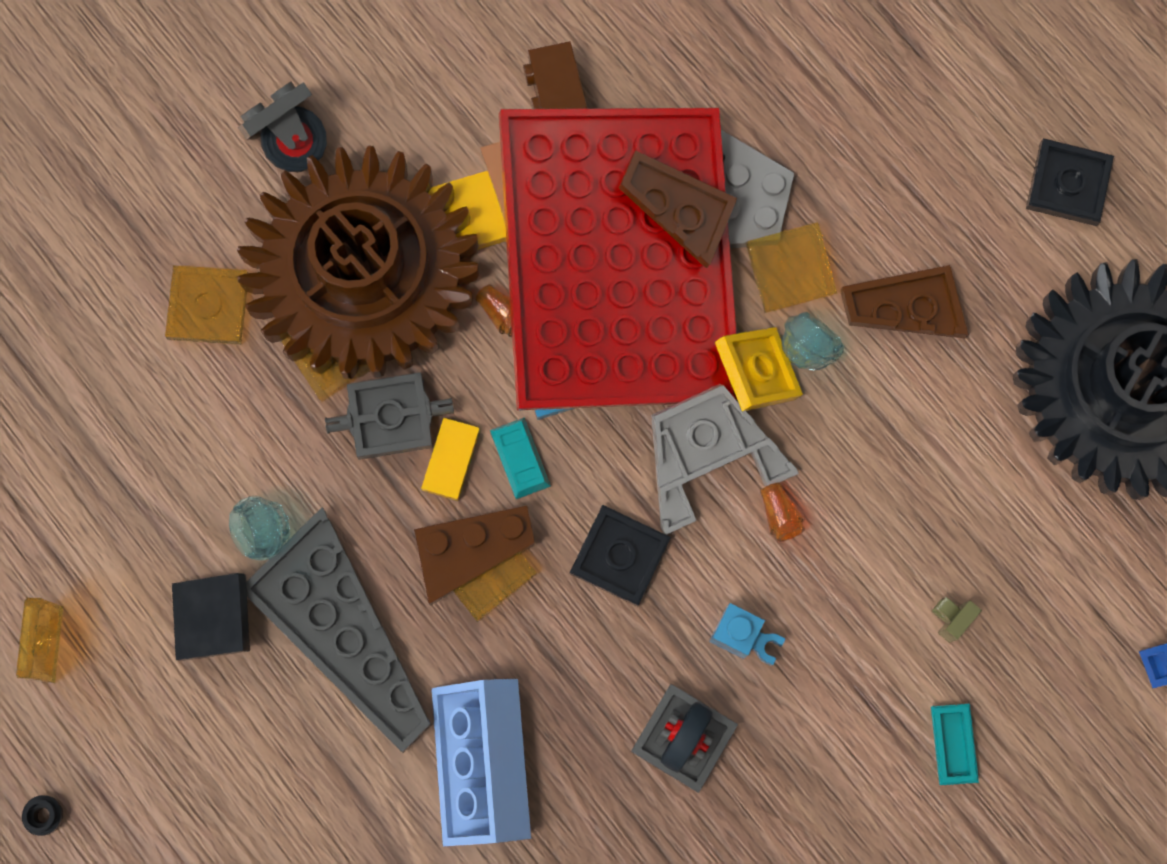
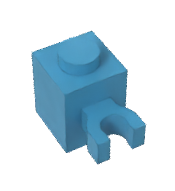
[709,603,785,666]

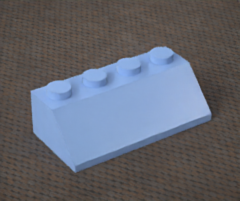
[432,679,531,846]

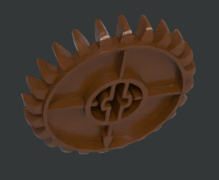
[237,146,480,379]

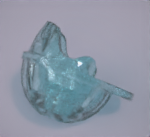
[782,312,844,370]
[229,495,290,561]

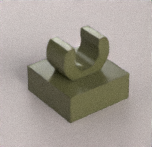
[932,597,982,643]

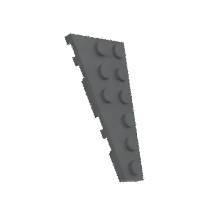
[246,507,431,753]

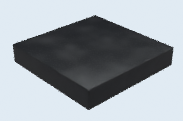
[1026,138,1114,226]
[569,505,671,607]
[172,573,250,661]

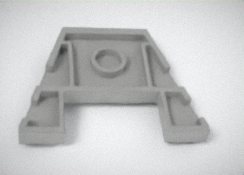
[721,130,794,248]
[651,384,799,535]

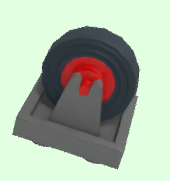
[238,81,327,172]
[631,684,738,793]

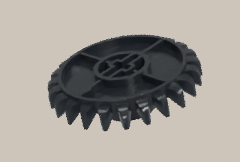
[1013,259,1167,500]

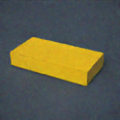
[421,418,480,501]

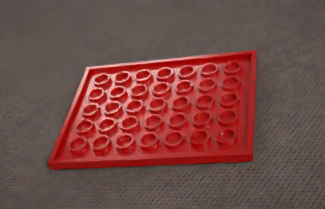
[499,108,738,411]

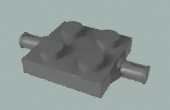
[325,372,454,460]

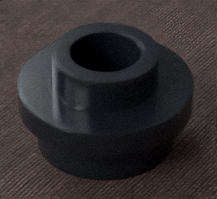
[22,795,63,836]

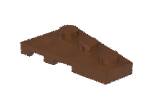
[619,151,737,268]
[840,265,969,339]
[414,506,535,606]

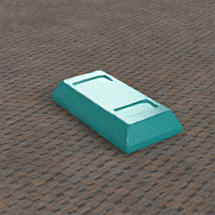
[490,417,551,500]
[931,704,979,785]

